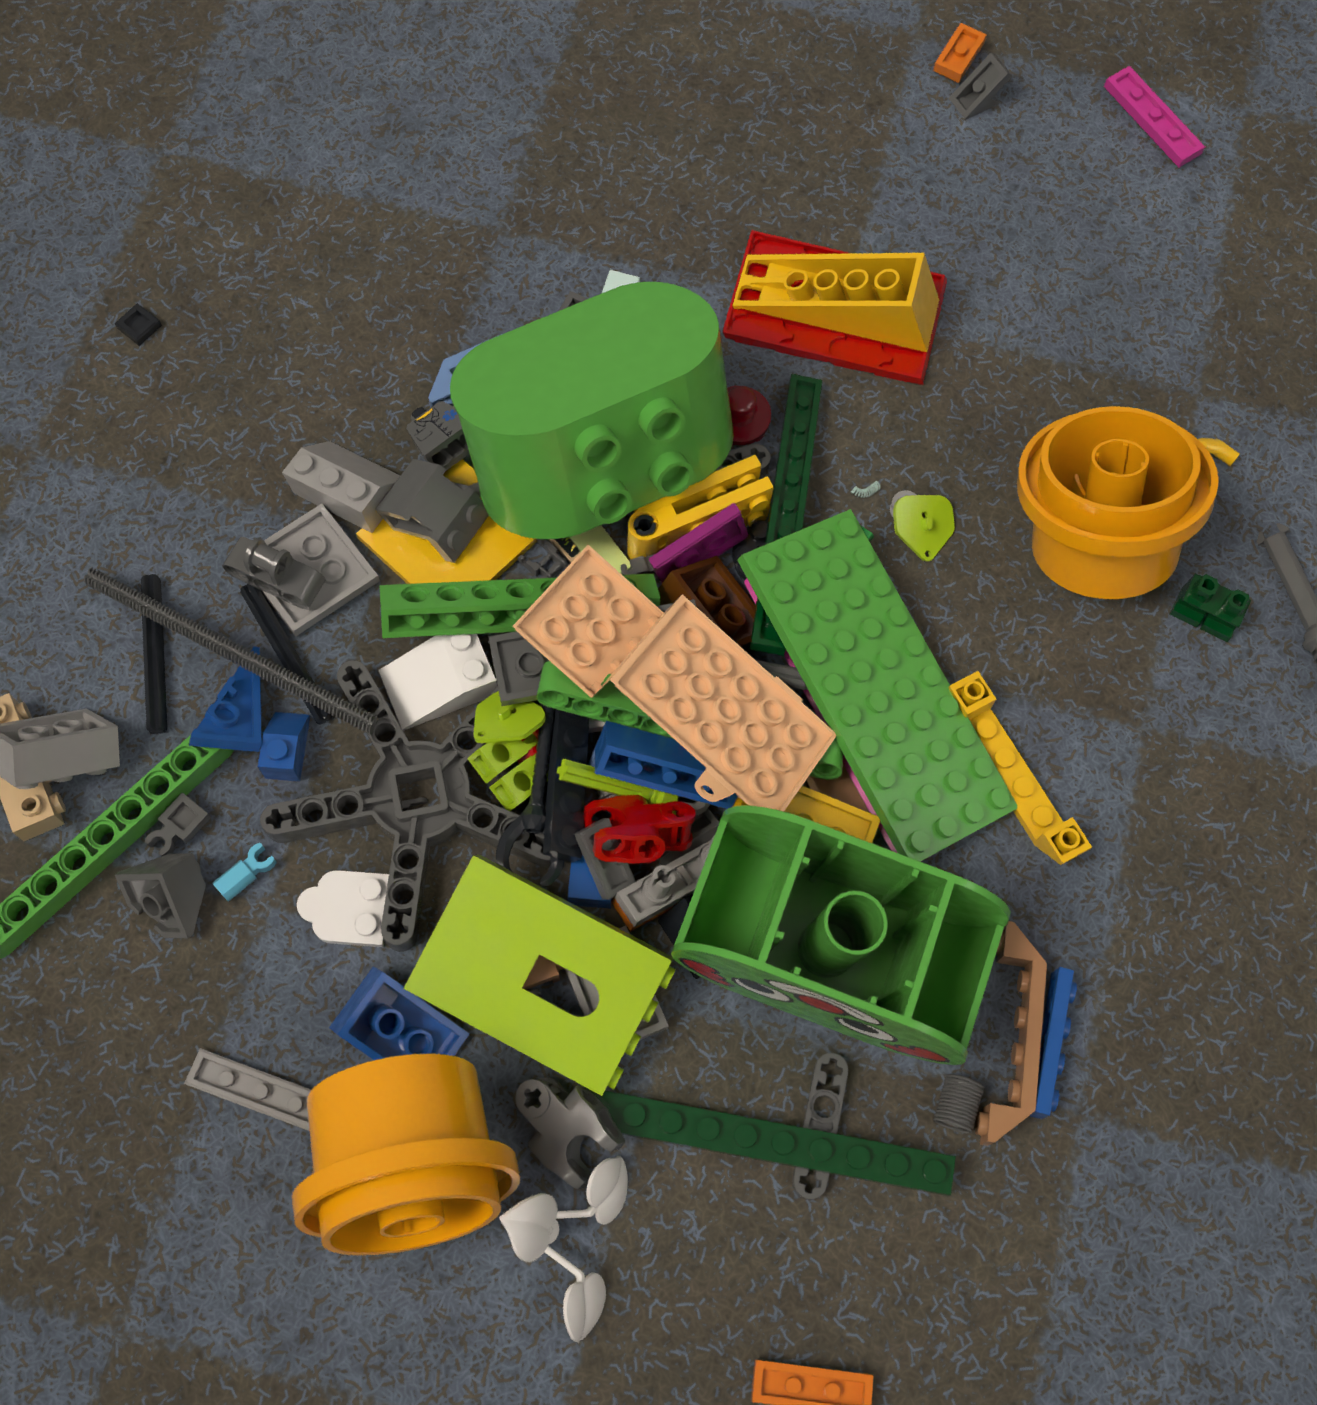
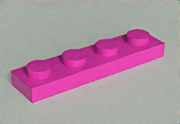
[1104,66,1205,168]

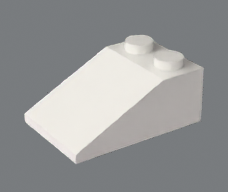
[379,634,497,731]

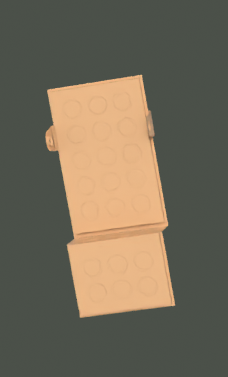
[513,545,837,811]

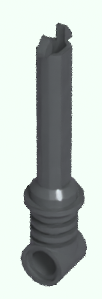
[1257,523,1317,663]

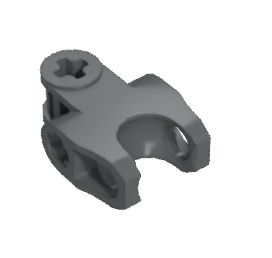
[515,1077,626,1190]

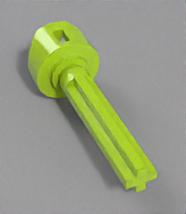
[557,759,678,815]

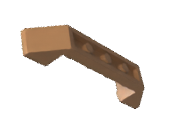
[975,921,1047,1146]

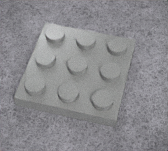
[261,503,380,636]

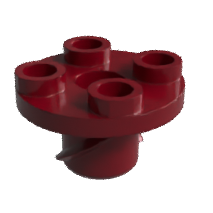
[727,386,771,445]

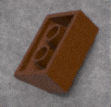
[658,555,756,654]

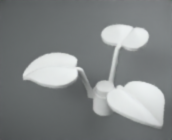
[499,1155,628,1343]

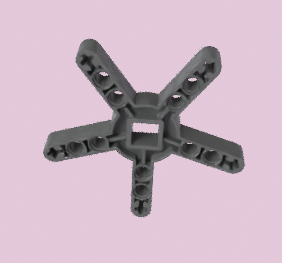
[260,661,550,952]

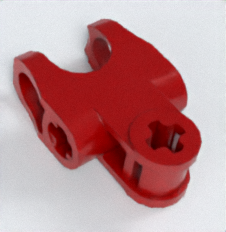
[583,795,696,864]

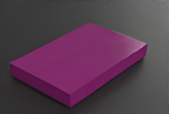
[648,503,748,584]

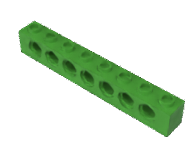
[379,574,660,638]

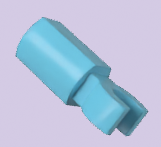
[212,843,277,902]

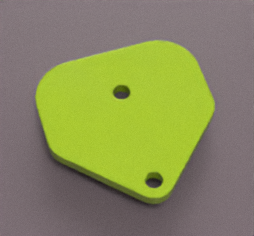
[893,495,955,561]
[473,691,546,743]

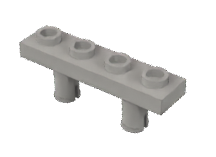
[615,835,715,927]

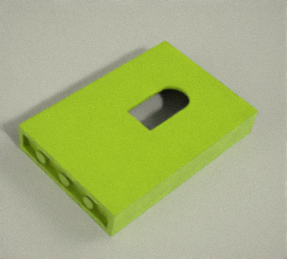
[403,854,676,1096]

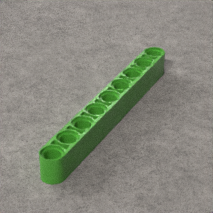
[537,661,844,780]
[0,735,234,959]

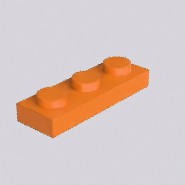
[751,1359,874,1405]

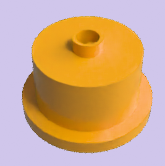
[1017,406,1218,599]
[292,1054,520,1255]

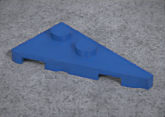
[189,647,262,752]

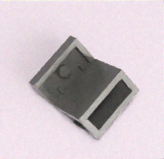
[376,459,489,563]

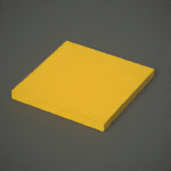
[356,459,537,584]

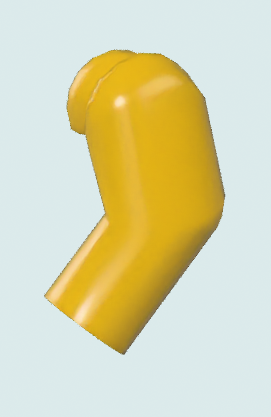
[1198,438,1240,467]

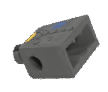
[406,401,470,471]

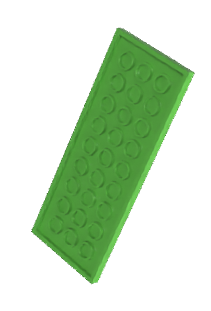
[737,509,1017,862]

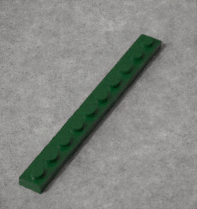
[749,374,822,656]
[585,1087,956,1196]

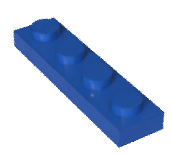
[1029,967,1077,1119]

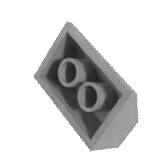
[282,441,400,533]
[0,708,120,789]

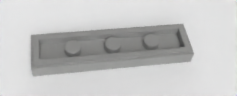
[184,1048,311,1131]

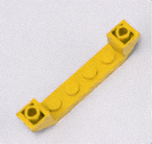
[948,671,1092,865]

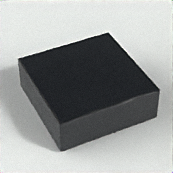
[114,303,162,346]

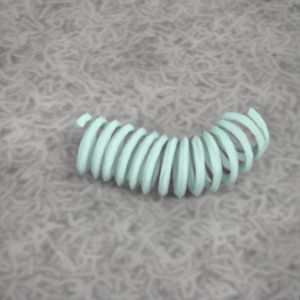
[851,481,881,498]

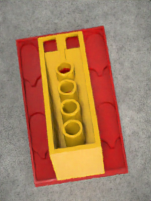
[722,230,947,385]

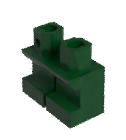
[1169,573,1251,642]

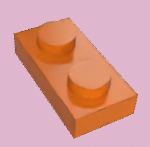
[933,23,987,83]

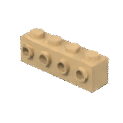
[0,693,66,841]

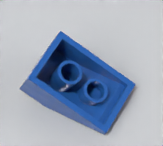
[329,966,469,1060]

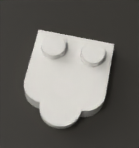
[297,870,389,947]

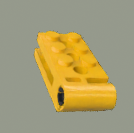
[627,454,774,561]

